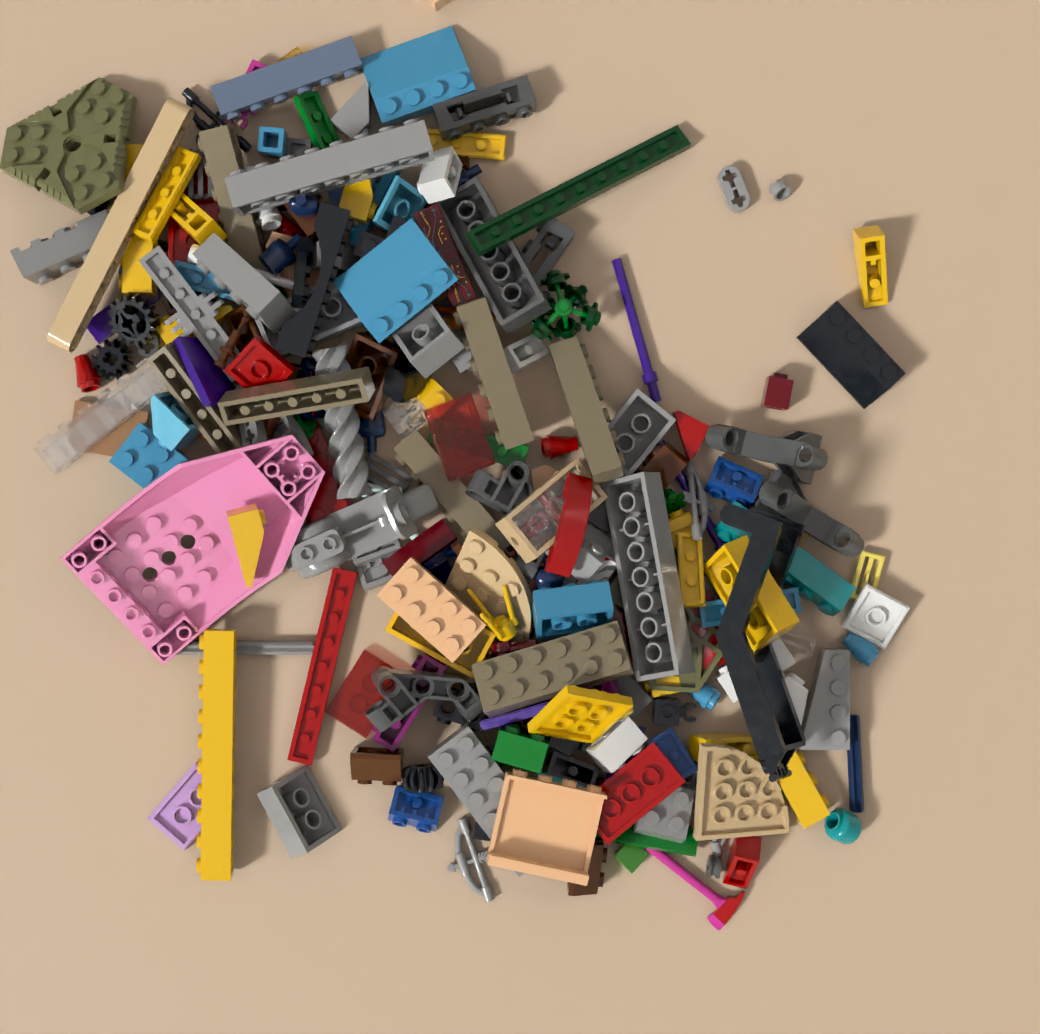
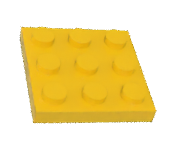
[527,685,633,744]

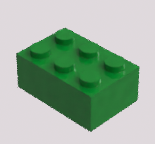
[491,721,549,774]

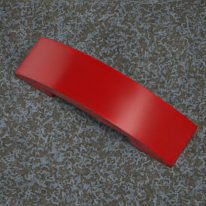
[544,472,593,578]

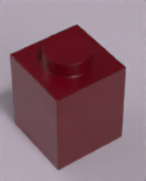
[761,373,794,411]

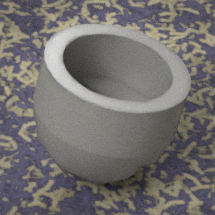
[769,179,792,201]

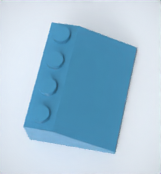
[360,26,476,127]
[333,218,459,343]

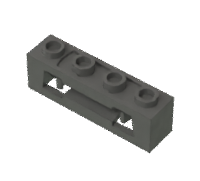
[432,75,537,141]
[522,218,576,287]

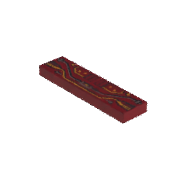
[414,204,476,307]

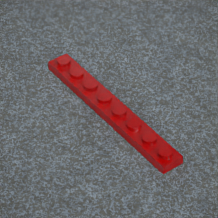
[287,567,358,766]

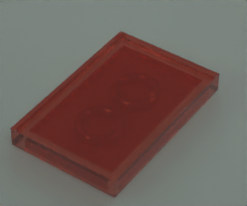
[423,393,495,481]
[325,649,396,738]

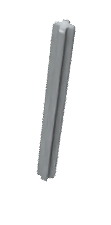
[176,641,315,655]

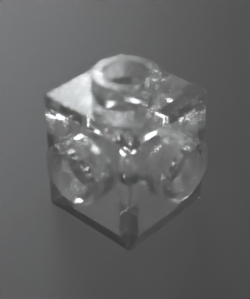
[382,398,426,439]

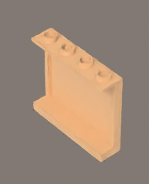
[486,768,607,886]

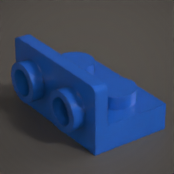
[704,456,764,510]
[647,727,698,778]
[388,785,444,833]

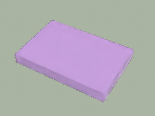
[147,762,202,851]

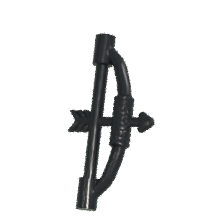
[182,87,252,153]

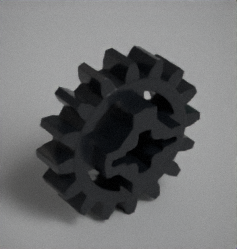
[106,292,161,347]

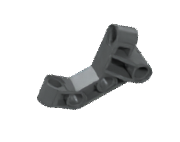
[706,424,828,485]
[465,461,545,581]
[751,469,865,557]
[365,666,483,733]

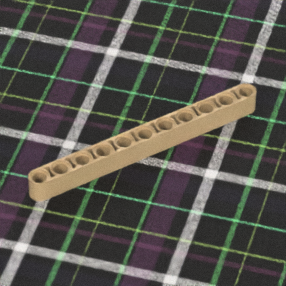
[47,97,195,353]

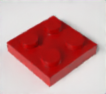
[224,335,295,388]

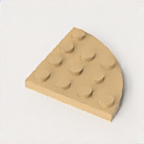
[445,525,534,643]
[693,743,789,841]

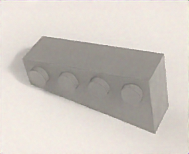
[10,210,109,285]
[193,233,296,334]
[798,648,850,750]

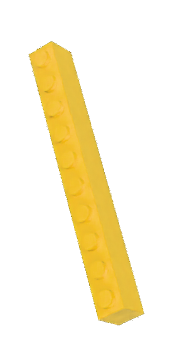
[196,628,237,881]

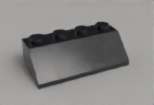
[796,301,906,409]

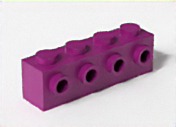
[372,653,447,752]

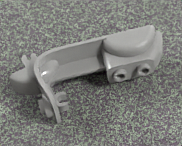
[286,485,438,579]

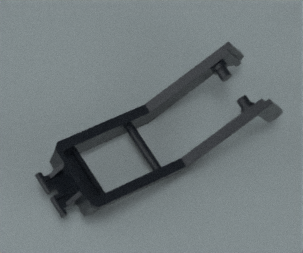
[716,504,806,782]

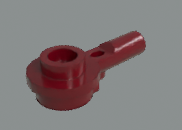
[489,640,538,657]

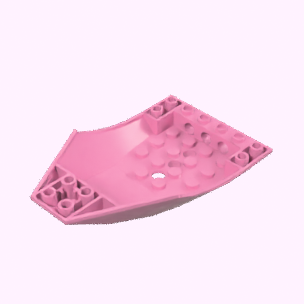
[60,434,325,665]

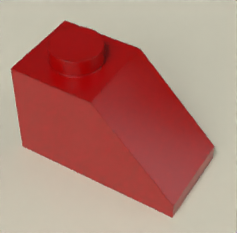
[723,836,762,889]

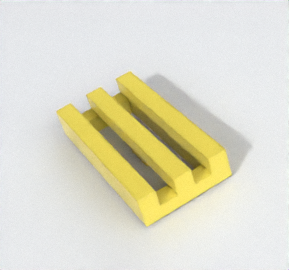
[850,550,886,600]

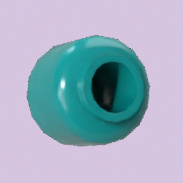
[824,809,862,844]

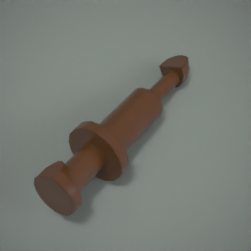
[213,316,250,370]

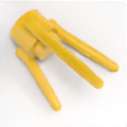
[467,585,519,642]

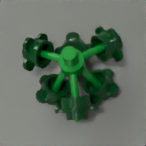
[530,270,601,342]

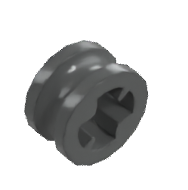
[706,855,722,879]

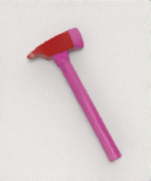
[646,848,745,930]

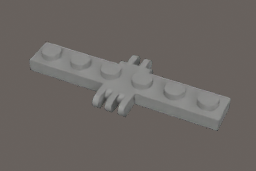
[138,245,240,382]

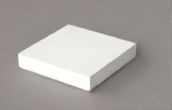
[841,583,910,650]

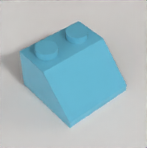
[372,175,427,234]
[151,391,201,451]

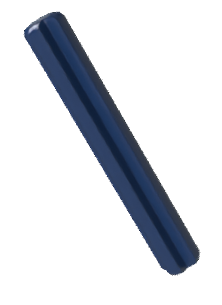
[847,714,864,813]

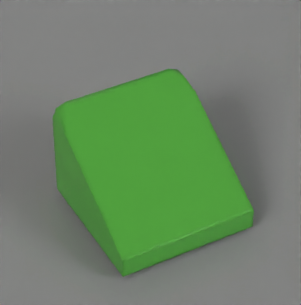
[614,844,649,874]

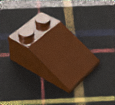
[346,331,407,422]

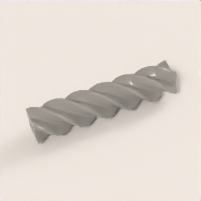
[312,345,372,499]

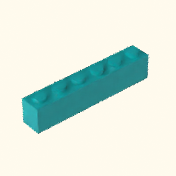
[712,500,856,617]

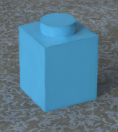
[257,126,288,159]

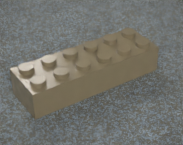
[471,621,635,717]

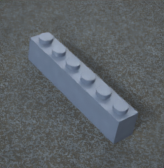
[210,36,362,121]

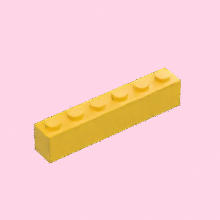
[118,144,159,297]

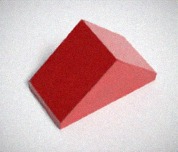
[672,410,710,460]

